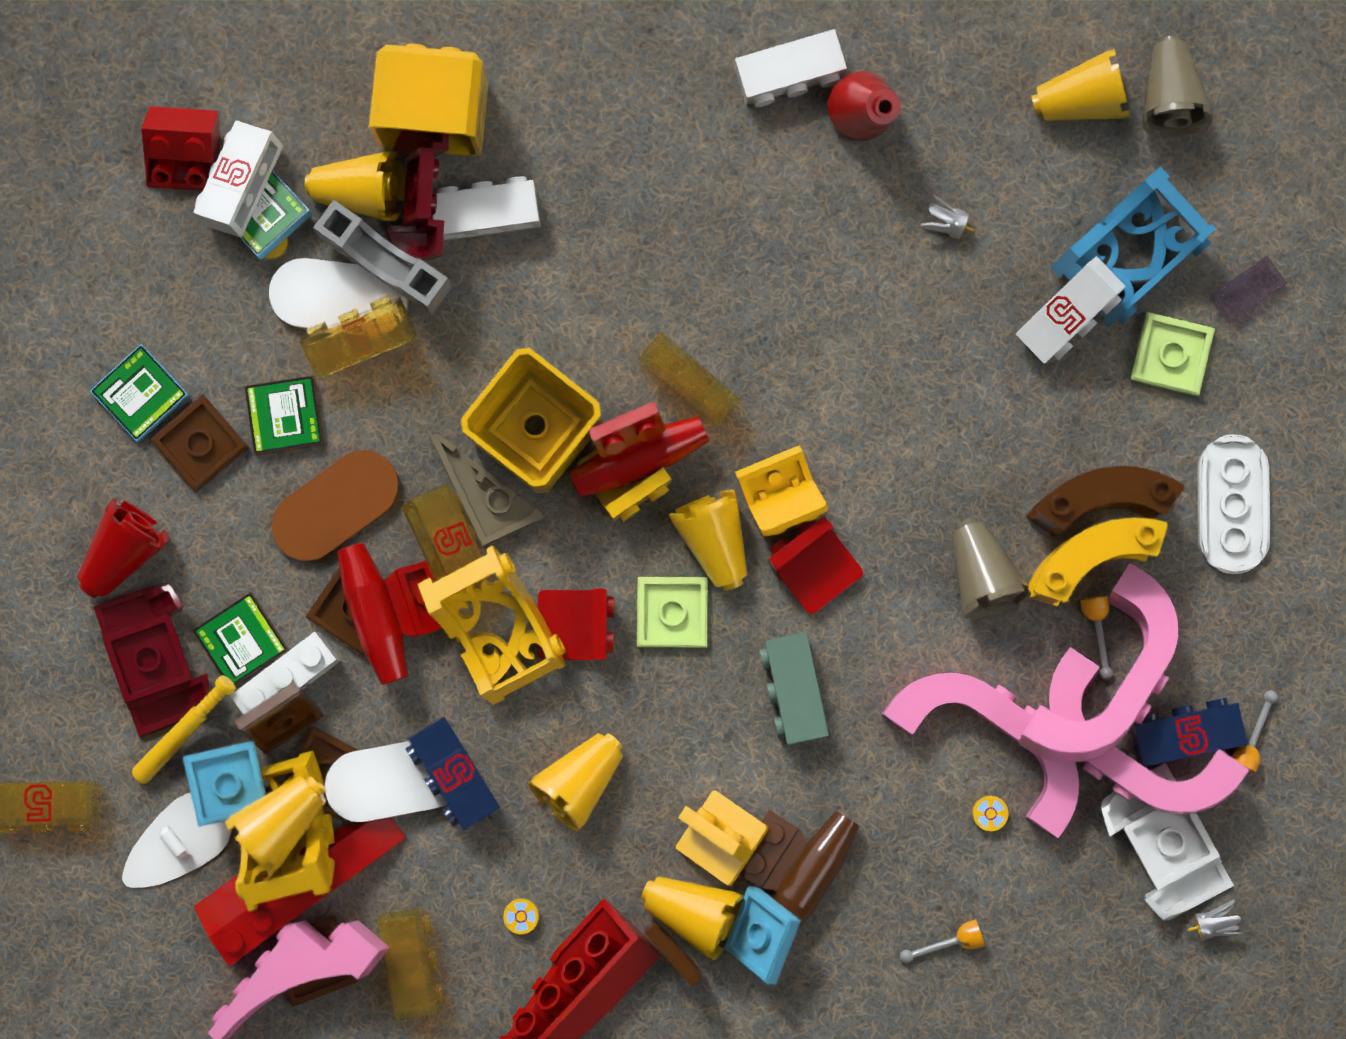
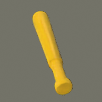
[131,676,236,784]

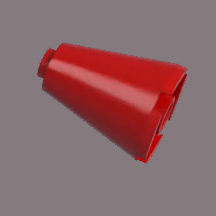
[828,71,900,141]
[77,498,169,598]

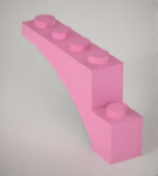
[208,920,390,1039]

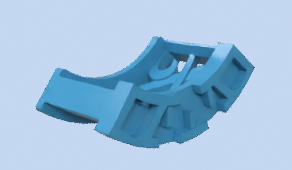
[1050,166,1216,327]

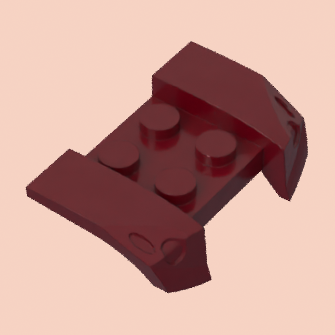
[386,130,450,260]
[93,583,210,738]

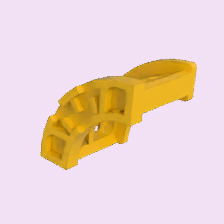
[1028,518,1168,607]
[418,546,566,705]
[236,750,334,911]

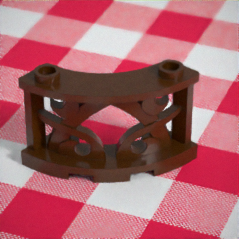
[1026,466,1185,536]

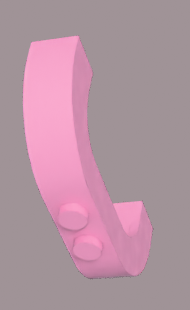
[1019,563,1178,762]
[1049,647,1249,814]
[881,673,1079,838]

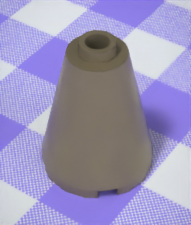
[1142,36,1213,137]
[952,518,1031,620]

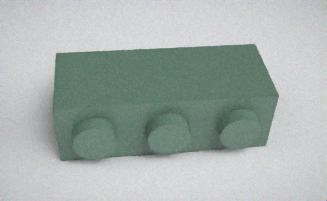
[759,632,829,745]

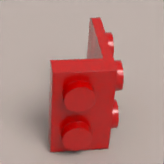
[767,516,863,614]
[537,588,614,661]

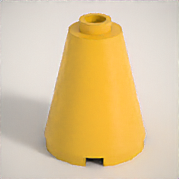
[1031,49,1131,121]
[305,151,405,221]
[669,489,748,591]
[527,733,623,831]
[225,775,326,873]
[641,876,744,960]

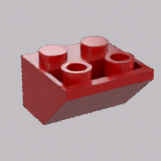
[141,106,220,191]

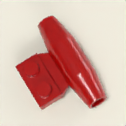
[570,401,710,497]
[337,543,443,685]

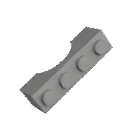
[313,200,452,315]

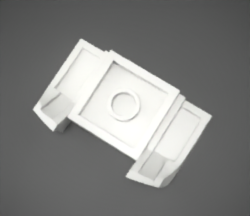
[1101,762,1234,920]

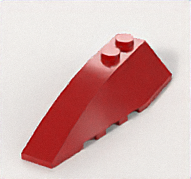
[194,817,407,966]
[499,898,661,1039]

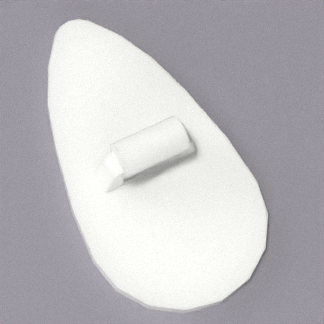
[122,793,232,888]

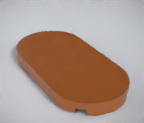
[272,450,399,561]

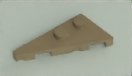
[430,433,543,547]

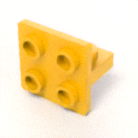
[676,790,769,886]

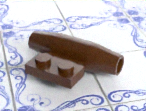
[739,810,860,931]

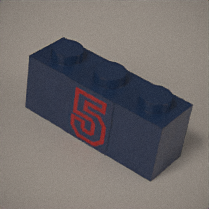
[1130,698,1248,767]
[405,716,500,830]

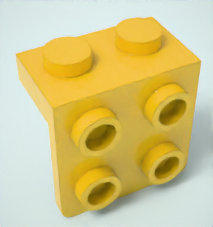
[735,445,828,536]
[577,449,672,522]

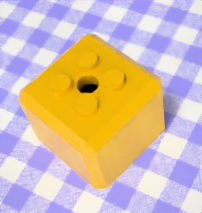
[369,44,489,156]
[461,348,603,493]

